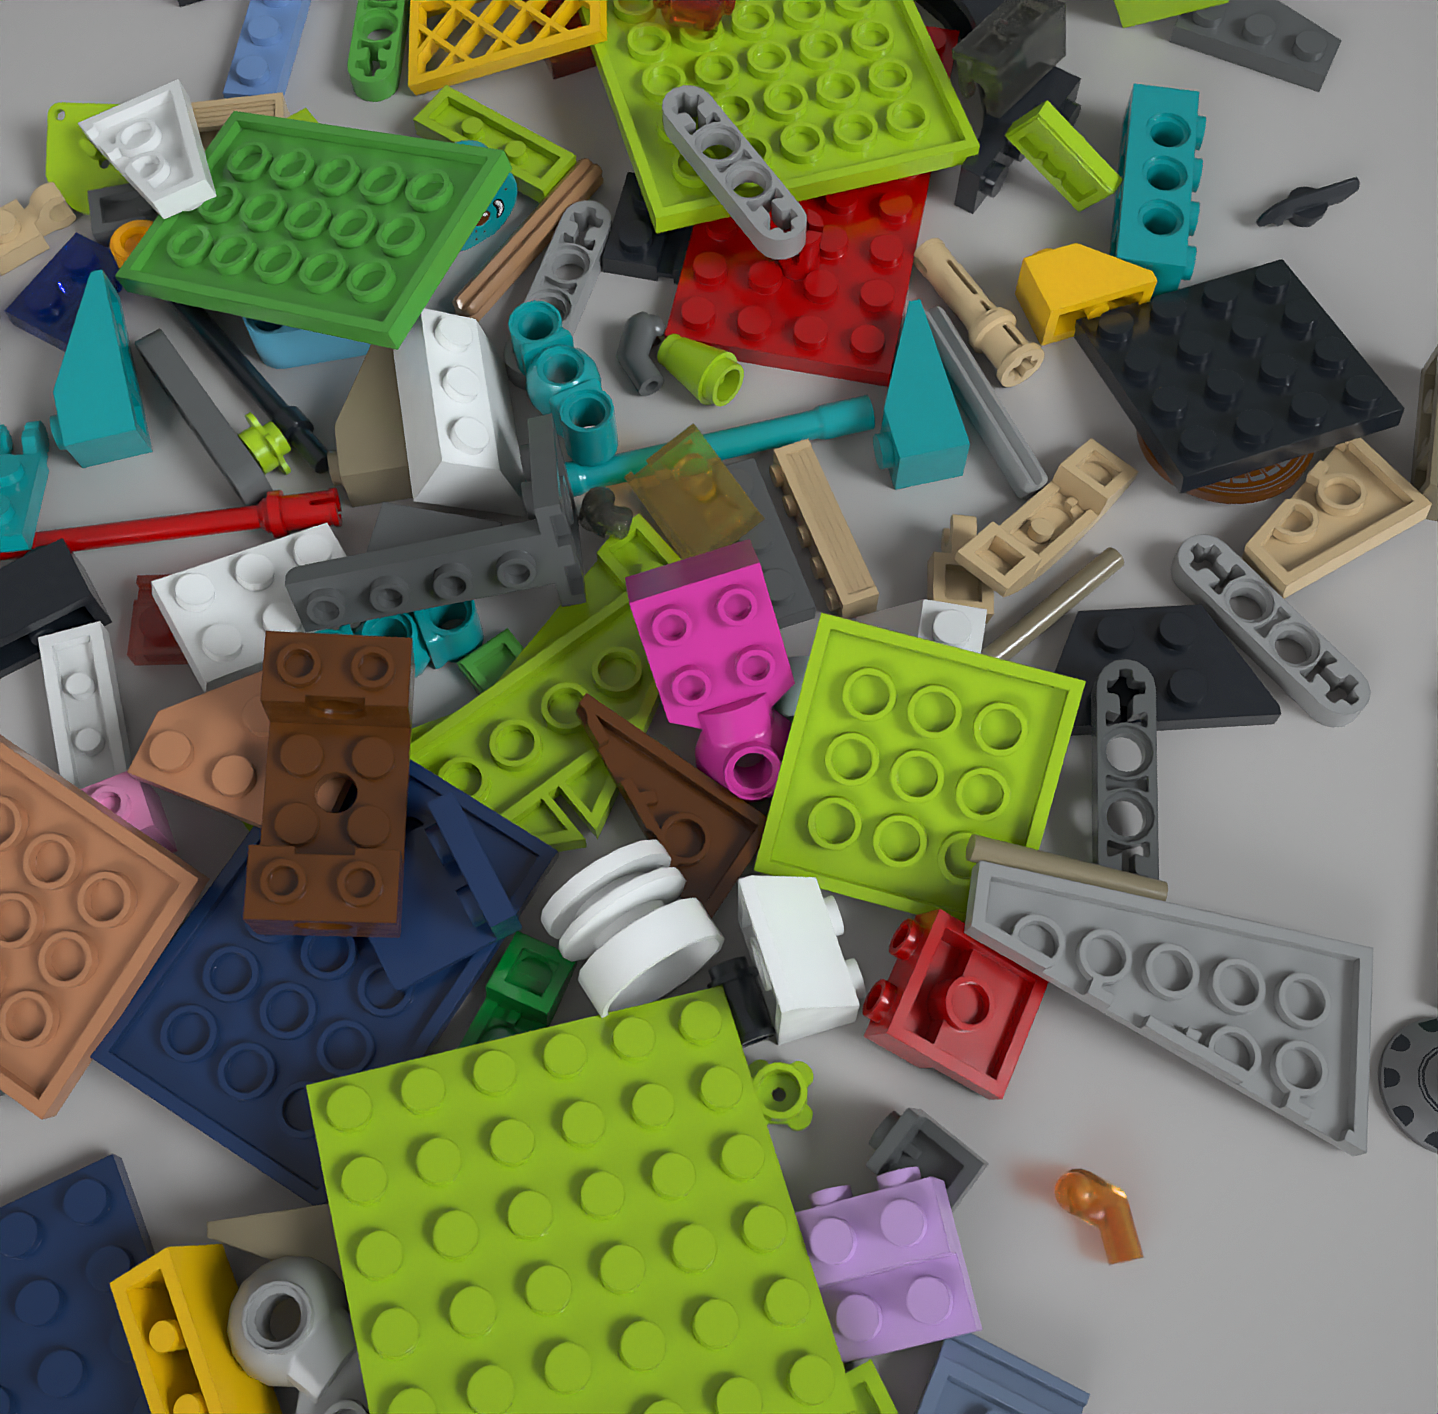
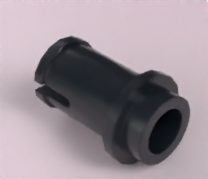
[707,956,776,1048]

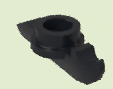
[1256,177,1360,227]

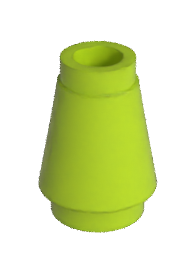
[657,334,744,407]

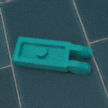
[0,421,50,553]

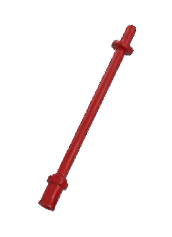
[0,487,343,561]

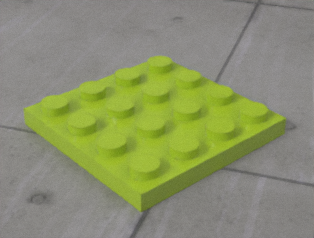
[754,612,1086,923]

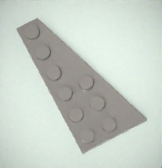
[964,860,1373,1156]

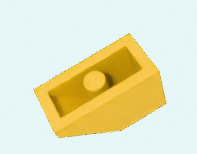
[1015,243,1158,346]

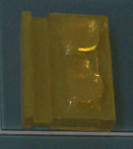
[624,423,765,560]

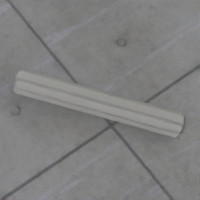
[924,306,1048,499]

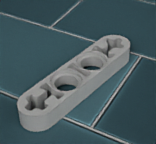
[662,85,807,259]
[503,200,612,390]
[1170,534,1371,727]

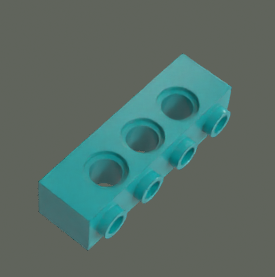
[1109,83,1206,298]

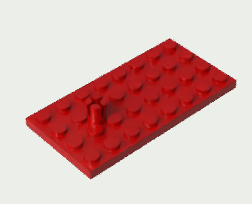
[664,26,959,387]

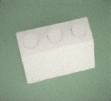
[393,308,527,517]

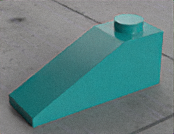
[49,269,153,468]
[873,299,970,490]

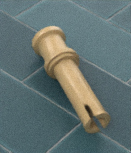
[913,238,1045,387]

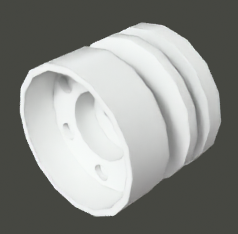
[541,840,725,1018]

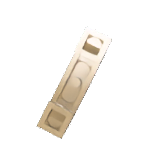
[954,438,1139,597]

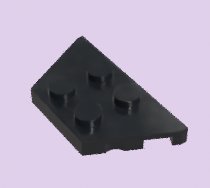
[1054,604,1281,736]

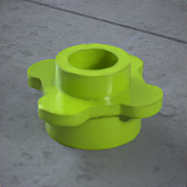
[237,412,291,475]
[748,1059,814,1131]

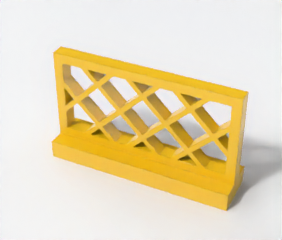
[408,0,607,96]

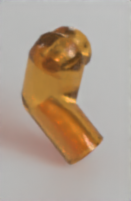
[1054,1169,1144,1265]

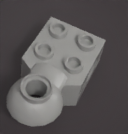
[226,1256,370,1414]

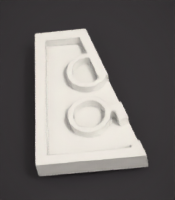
[78,79,217,219]

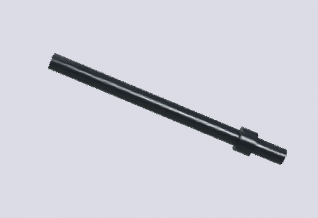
[166,300,329,474]

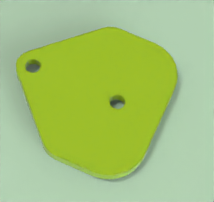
[46,102,129,215]

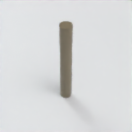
[981,547,1124,661]
[966,834,1168,901]

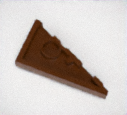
[575,693,767,918]

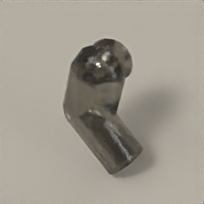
[578,487,634,540]

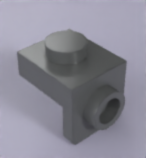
[866,1108,989,1213]

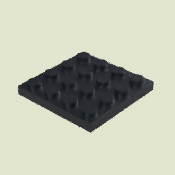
[1074,259,1405,494]

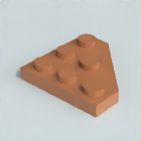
[127,670,352,828]

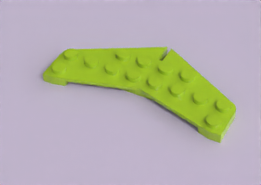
[242,513,681,852]

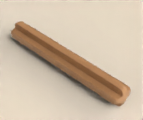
[452,158,604,322]

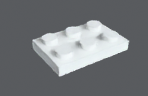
[151,523,360,693]

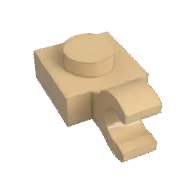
[0,182,77,276]
[927,514,994,624]

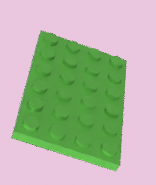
[115,111,512,350]

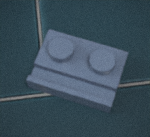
[914,1333,1090,1414]

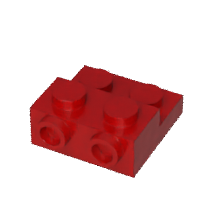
[862,909,1049,1100]

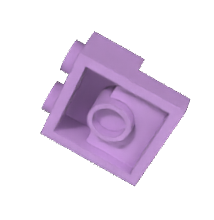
[795,1167,983,1364]

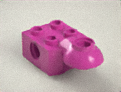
[625,539,795,803]

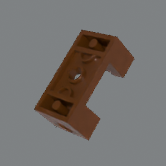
[243,631,415,938]

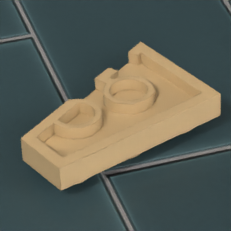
[1242,437,1432,599]

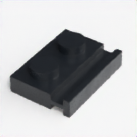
[602,172,694,285]

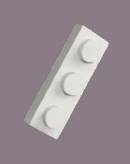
[38,621,132,789]

